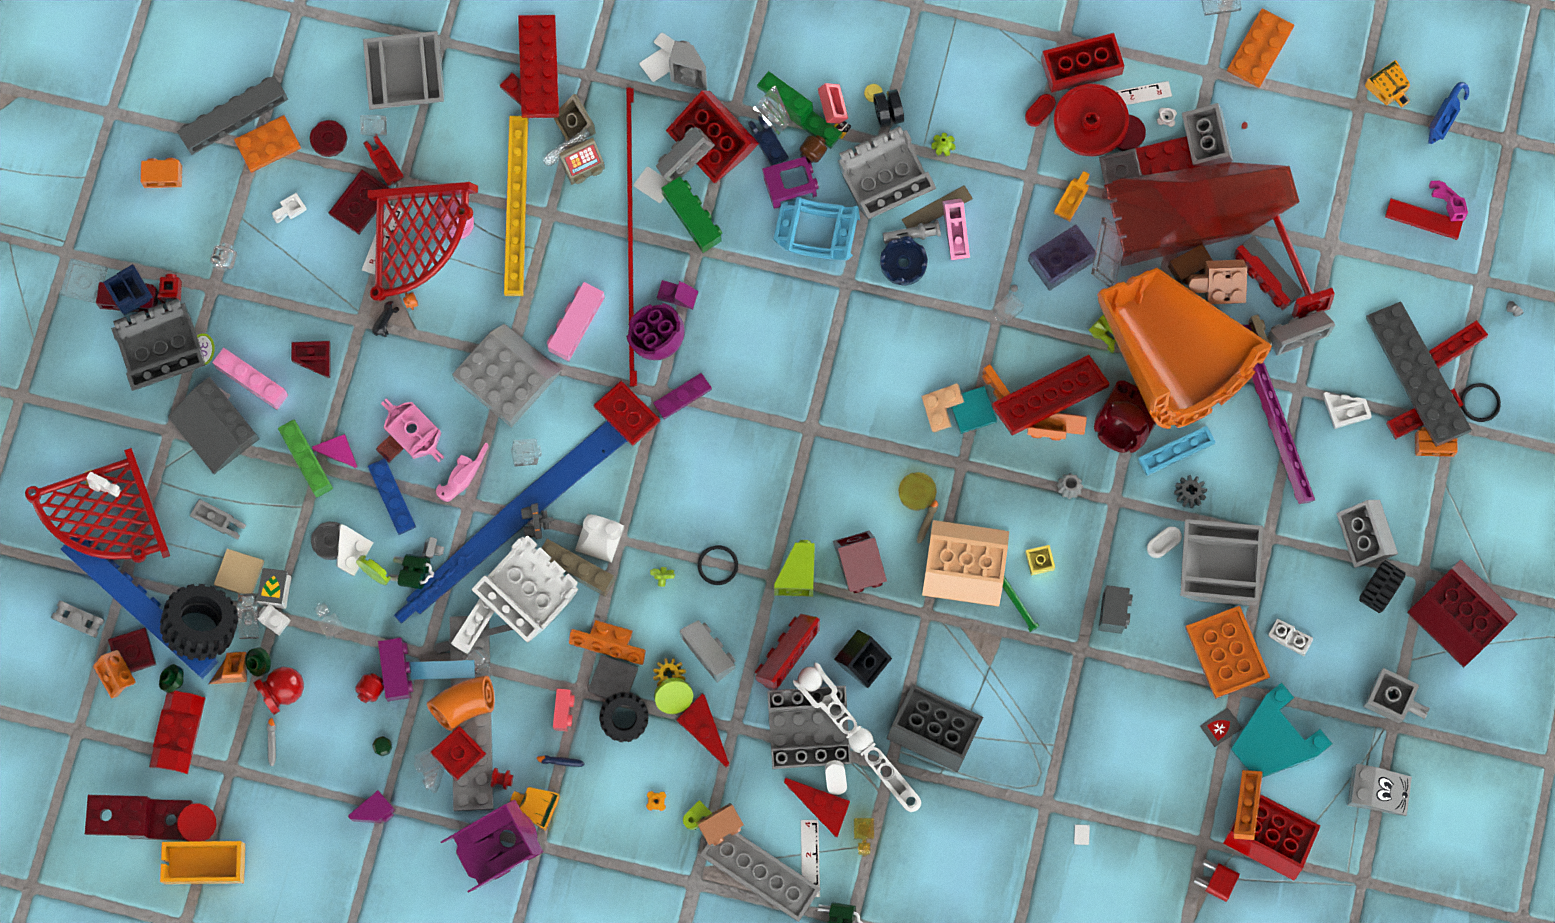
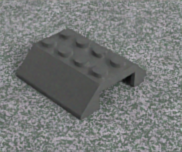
[111,298,205,391]

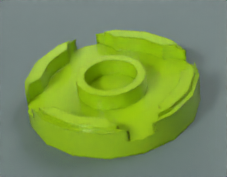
[356,555,391,585]
[654,678,693,714]

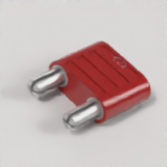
[1194,859,1240,902]

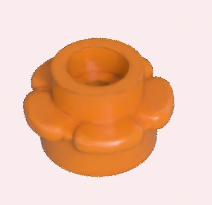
[403,292,419,310]

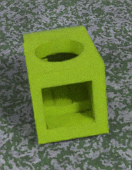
[683,800,712,830]

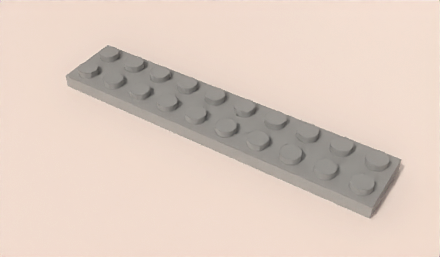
[450,616,494,811]

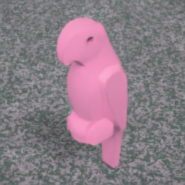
[436,443,489,502]

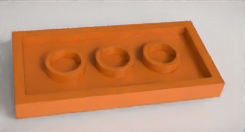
[1227,8,1295,88]

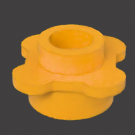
[646,791,666,811]

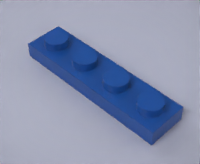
[368,458,416,535]

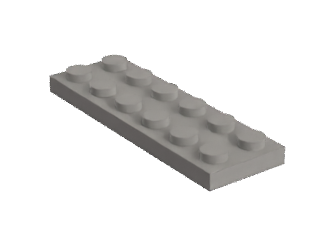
[700,833,821,922]

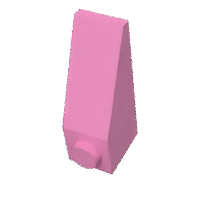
[942,199,970,260]

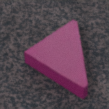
[312,434,358,468]

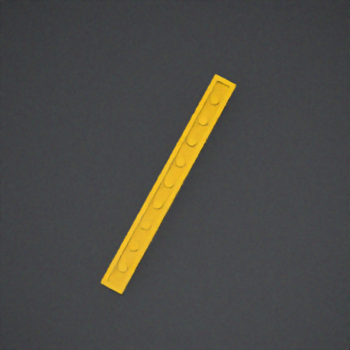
[504,116,529,296]

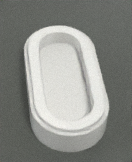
[1147,527,1182,558]
[825,760,847,795]

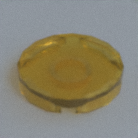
[898,472,937,511]

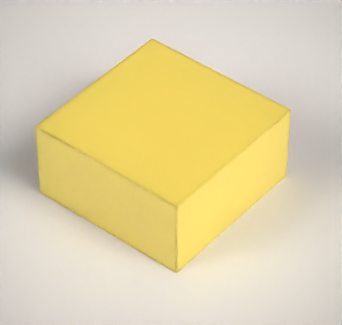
[1025,545,1055,576]

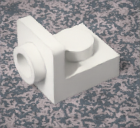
[258,604,291,636]

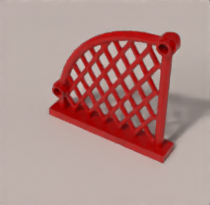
[368,182,478,302]
[25,448,170,563]

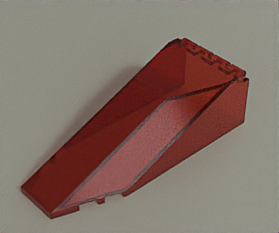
[1102,162,1300,267]

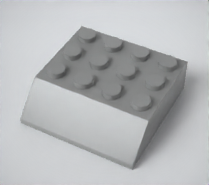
[363,31,445,110]
[452,324,562,428]
[1180,519,1263,606]

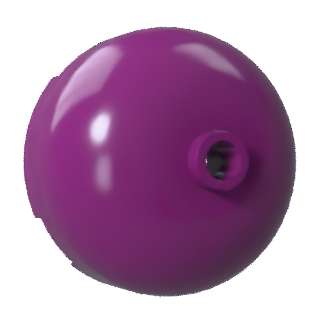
[626,303,685,361]

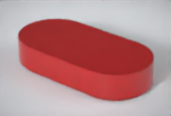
[1025,94,1056,127]

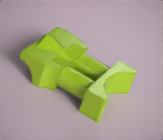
[1088,314,1116,353]

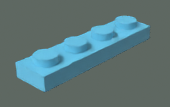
[1138,426,1216,476]

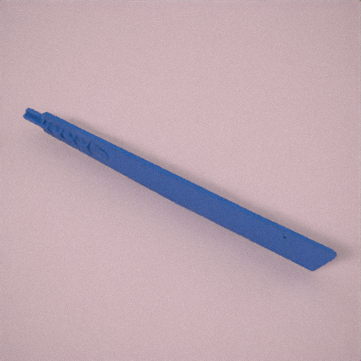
[394,421,627,624]

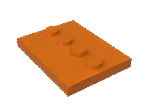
[1185,605,1270,699]

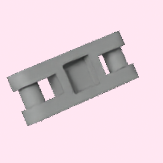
[51,600,105,638]

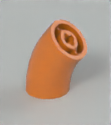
[427,676,495,731]

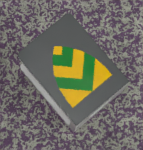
[257,568,291,609]

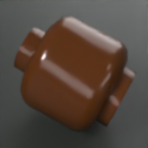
[799,135,827,164]

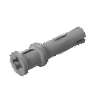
[883,220,941,244]

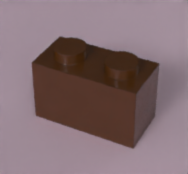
[1168,244,1213,285]

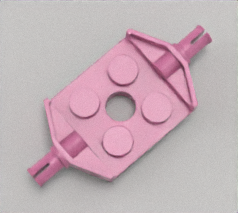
[381,399,444,462]

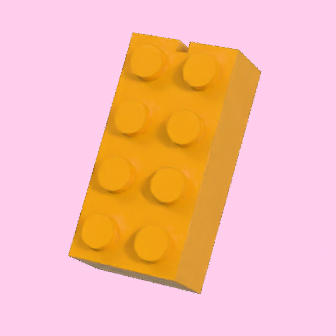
[160,841,245,884]

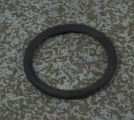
[1461,383,1501,422]
[698,545,738,585]

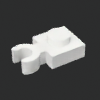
[86,472,121,497]

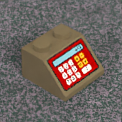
[559,137,605,185]

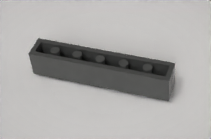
[177,76,288,156]

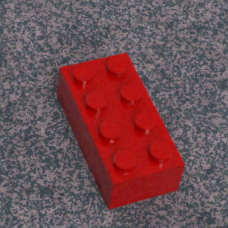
[1041,33,1125,93]

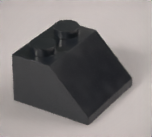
[834,630,892,688]

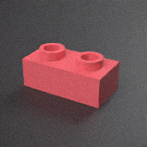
[818,83,848,124]
[553,689,575,732]

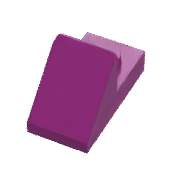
[657,280,698,310]

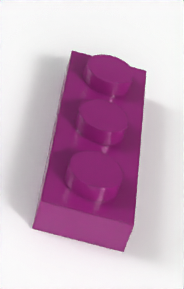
[653,373,712,420]

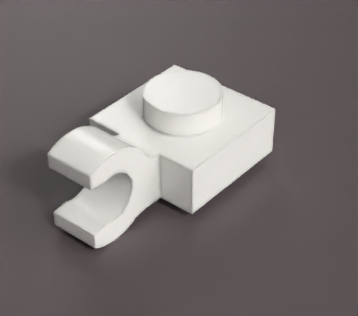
[272,193,307,223]

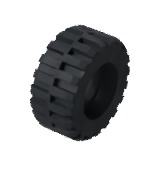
[160,584,238,661]

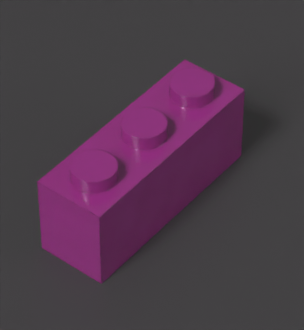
[378,638,414,702]

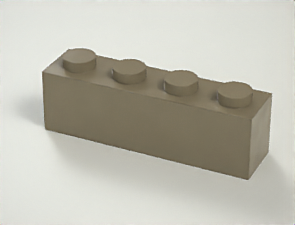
[542,539,615,597]

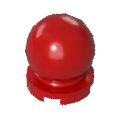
[253,666,304,715]

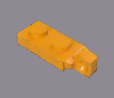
[1053,171,1090,222]

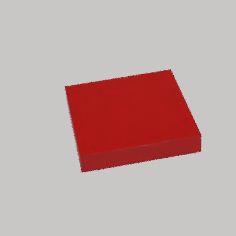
[430,725,486,781]

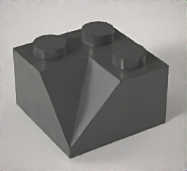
[1098,585,1133,634]

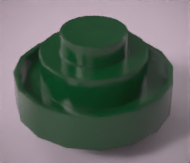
[245,647,271,677]
[159,664,184,693]

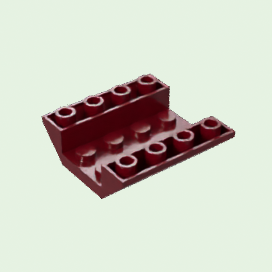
[1407,560,1518,668]

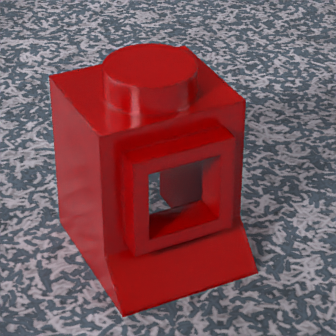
[157,274,182,303]

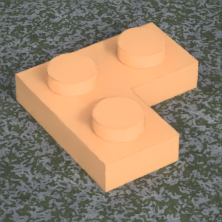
[922,383,964,433]

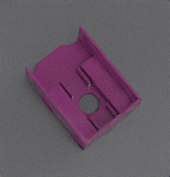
[441,800,544,893]

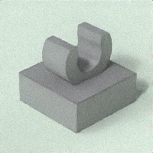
[422,537,444,559]

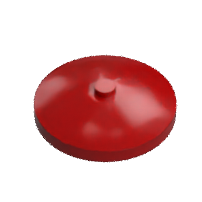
[1054,84,1129,156]

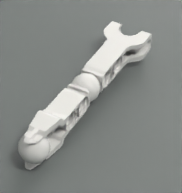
[793,663,921,812]

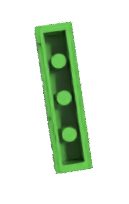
[278,419,333,498]

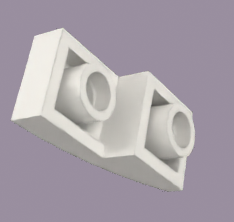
[1268,619,1313,656]

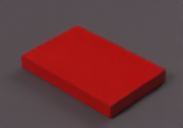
[593,381,661,446]

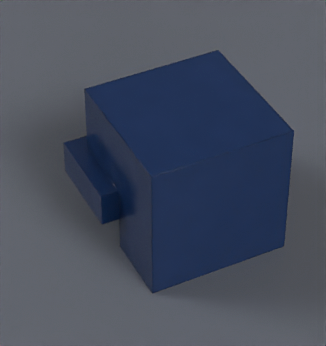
[103,264,153,316]

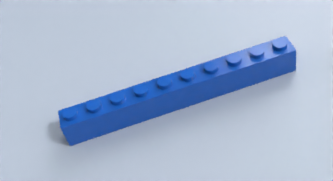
[60,532,218,679]

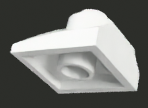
[575,514,624,563]

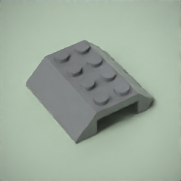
[838,126,936,220]

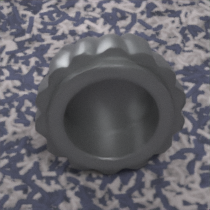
[1506,301,1524,317]

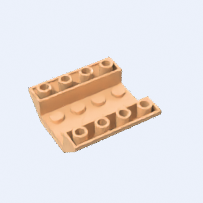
[922,520,1009,607]

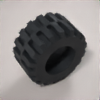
[1359,560,1406,613]
[599,691,649,742]

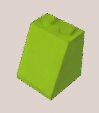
[774,540,815,597]

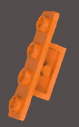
[1027,413,1087,441]
[569,620,646,665]

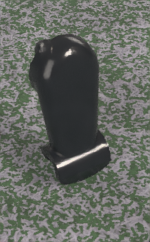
[372,301,399,337]

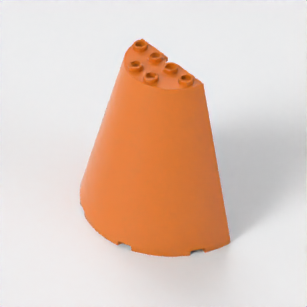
[1097,268,1272,429]

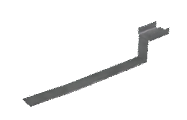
[434,624,513,654]

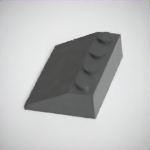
[168,377,259,474]
[887,684,983,772]

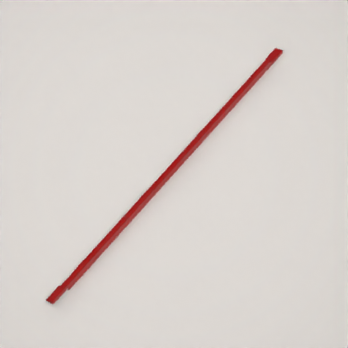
[626,87,637,387]

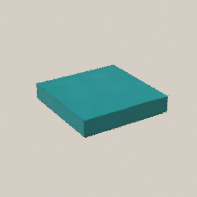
[951,386,997,434]

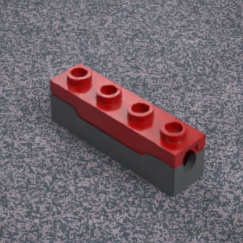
[1234,235,1303,311]

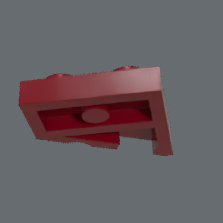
[291,341,331,378]

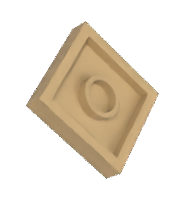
[214,549,264,597]

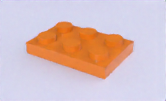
[234,115,301,173]

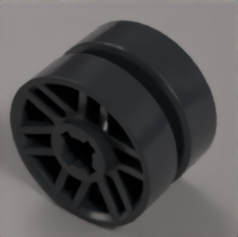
[873,89,904,127]

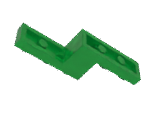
[757,71,842,149]

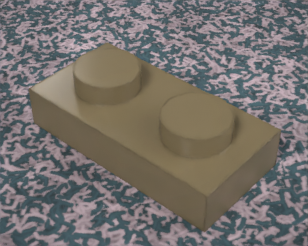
[1248,315,1272,354]

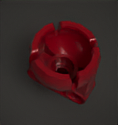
[1094,380,1156,453]

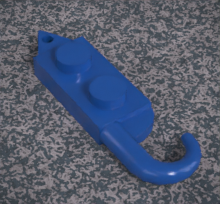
[1428,82,1470,144]

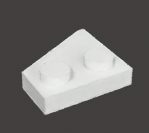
[1323,392,1372,429]
[336,524,374,576]

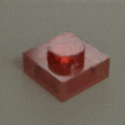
[376,435,404,463]

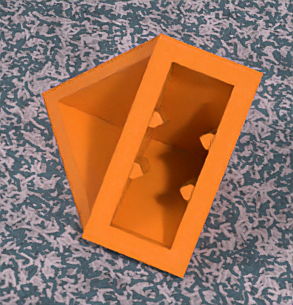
[209,652,247,684]

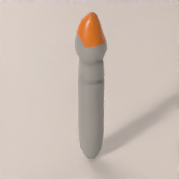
[267,718,276,766]

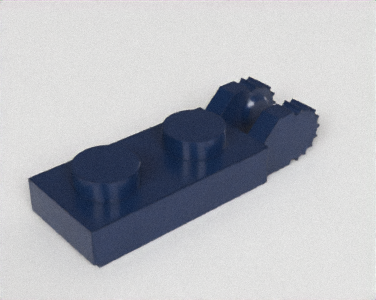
[748,115,789,166]

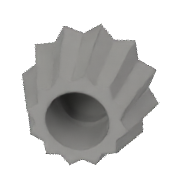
[1056,473,1084,499]

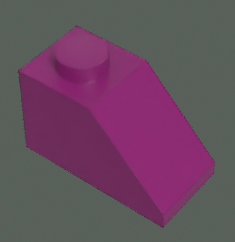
[348,790,395,823]

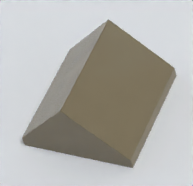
[554,94,596,146]

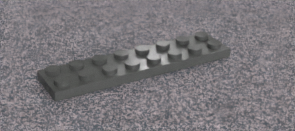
[1366,301,1472,447]

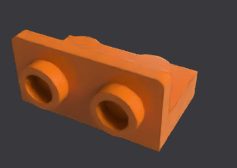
[93,650,136,699]

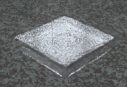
[60,259,108,303]

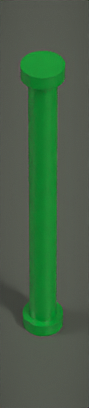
[1002,576,1039,632]

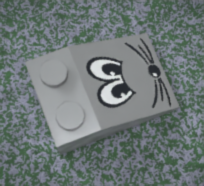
[1347,764,1412,816]

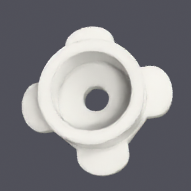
[1157,108,1177,127]

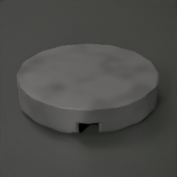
[311,521,340,560]

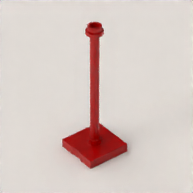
[1266,203,1335,319]

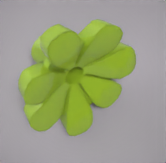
[931,133,956,156]
[650,567,675,587]

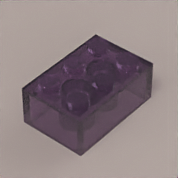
[1028,224,1098,291]

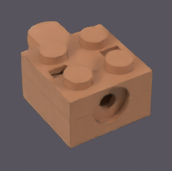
[1188,259,1247,304]

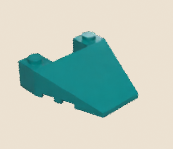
[1231,683,1333,778]

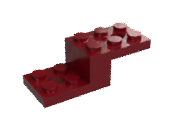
[84,795,193,841]

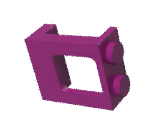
[762,156,819,209]

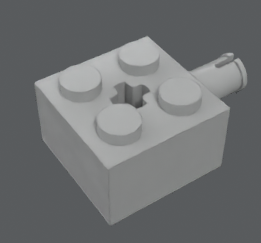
[1363,668,1430,724]

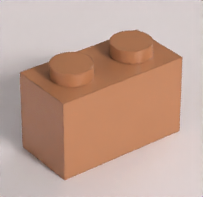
[696,803,744,846]

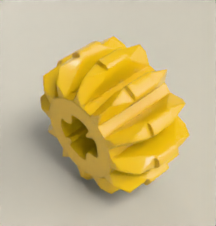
[653,658,686,687]

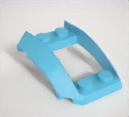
[773,197,860,260]

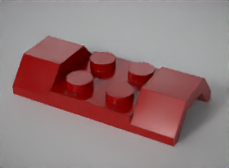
[149,691,206,774]

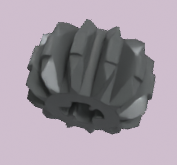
[1174,475,1207,508]

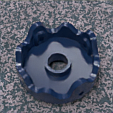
[880,236,928,286]

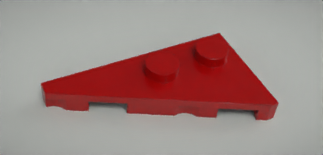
[677,693,729,768]
[784,778,850,838]

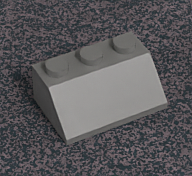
[669,41,708,91]
[1182,103,1233,166]
[656,127,715,182]
[1268,310,1335,356]
[1336,500,1398,568]
[680,620,736,683]

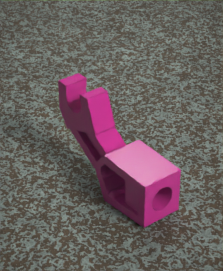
[1429,180,1468,221]

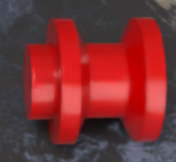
[491,768,513,790]

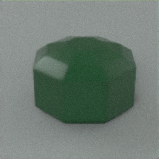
[372,736,393,756]

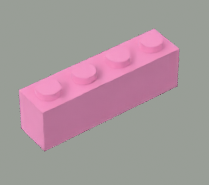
[547,282,605,361]
[212,348,288,410]

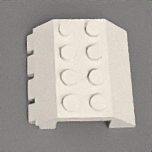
[471,536,578,643]

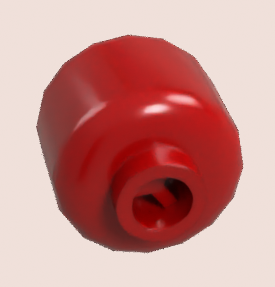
[355,673,384,703]

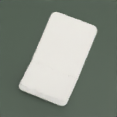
[654,33,675,53]

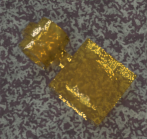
[854,818,874,857]

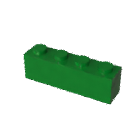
[661,176,723,253]

